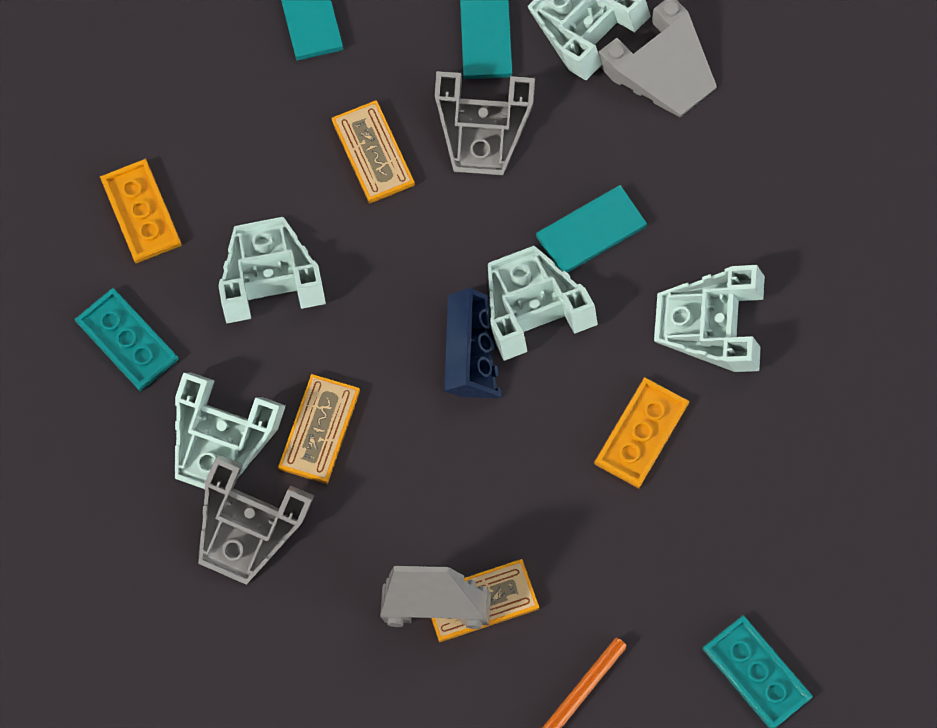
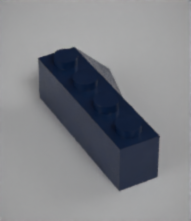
[444,288,502,398]

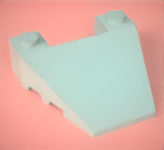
[528,0,651,80]
[219,217,326,324]
[488,246,598,361]
[654,265,765,372]
[175,372,286,489]

